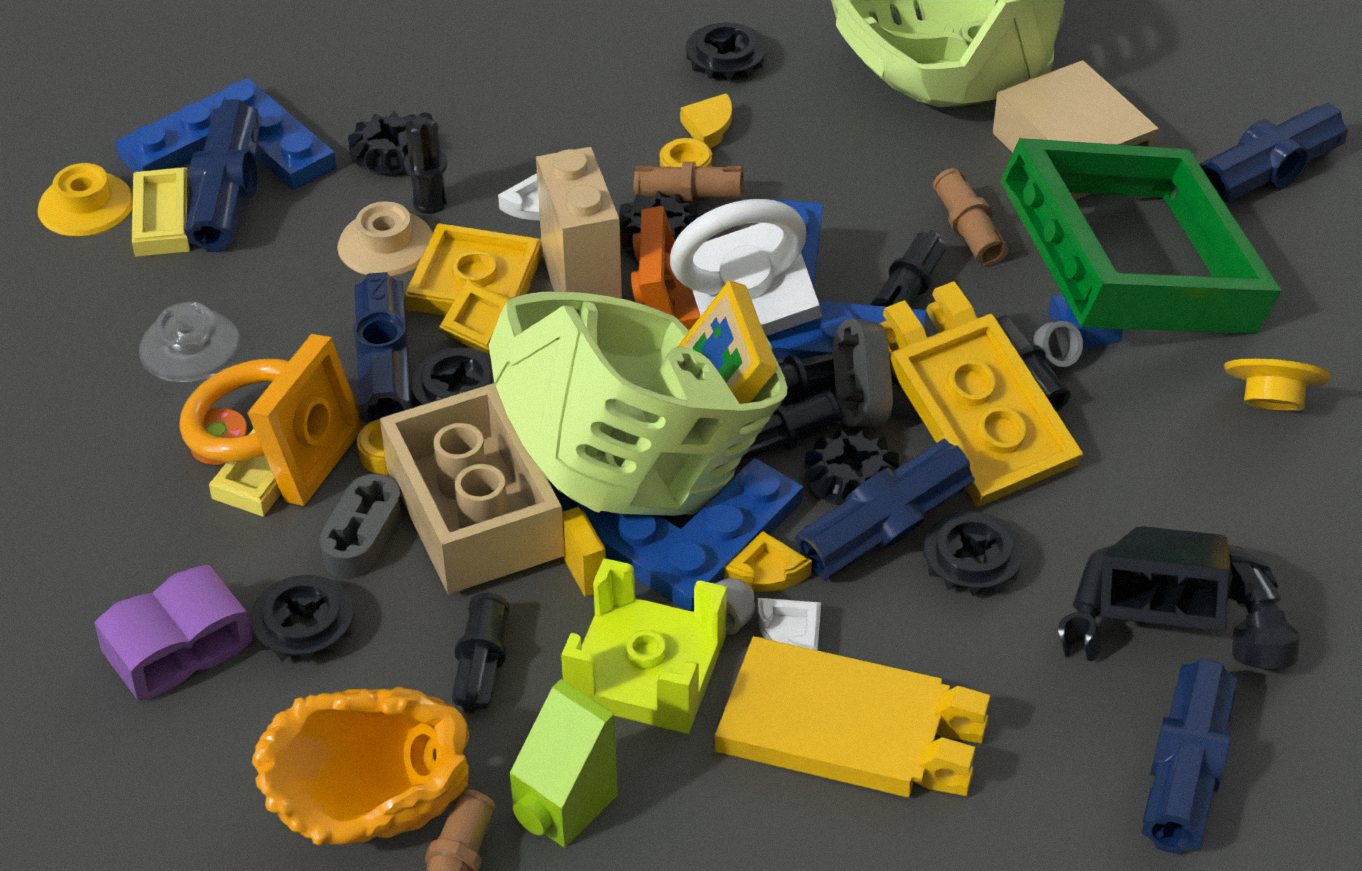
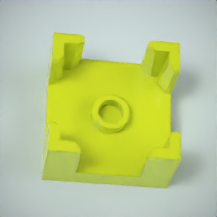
[561,558,727,734]

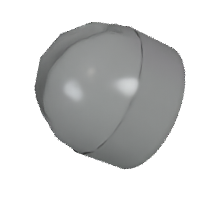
[1031,321,1083,368]
[715,578,755,635]

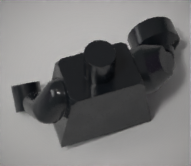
[1058,526,1300,669]

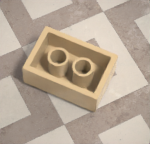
[380,383,565,595]

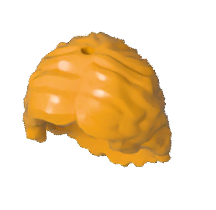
[252,686,469,846]

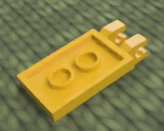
[879,281,1083,508]
[715,636,990,798]

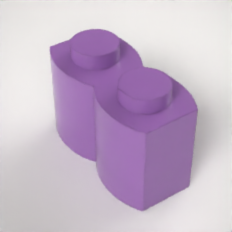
[94,565,252,700]

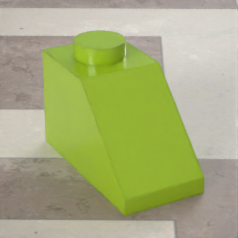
[510,679,618,848]

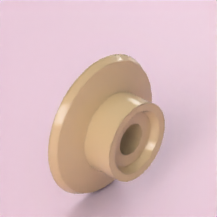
[337,201,433,276]

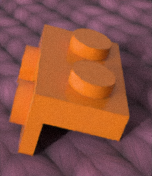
[631,206,700,329]

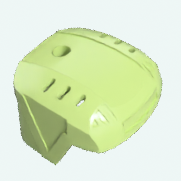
[831,0,1065,107]
[489,292,787,516]

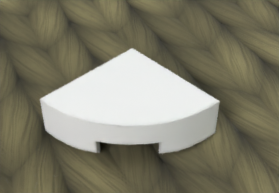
[498,173,540,221]
[757,598,821,650]

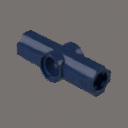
[185,99,262,252]
[1199,102,1348,203]
[353,272,411,422]
[795,438,975,581]
[1142,658,1237,855]

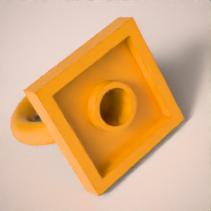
[179,334,365,506]

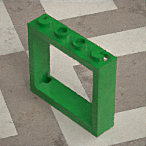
[1000,138,1281,334]

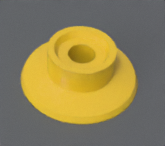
[37,163,133,236]
[1224,359,1332,411]

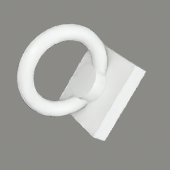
[670,199,823,336]

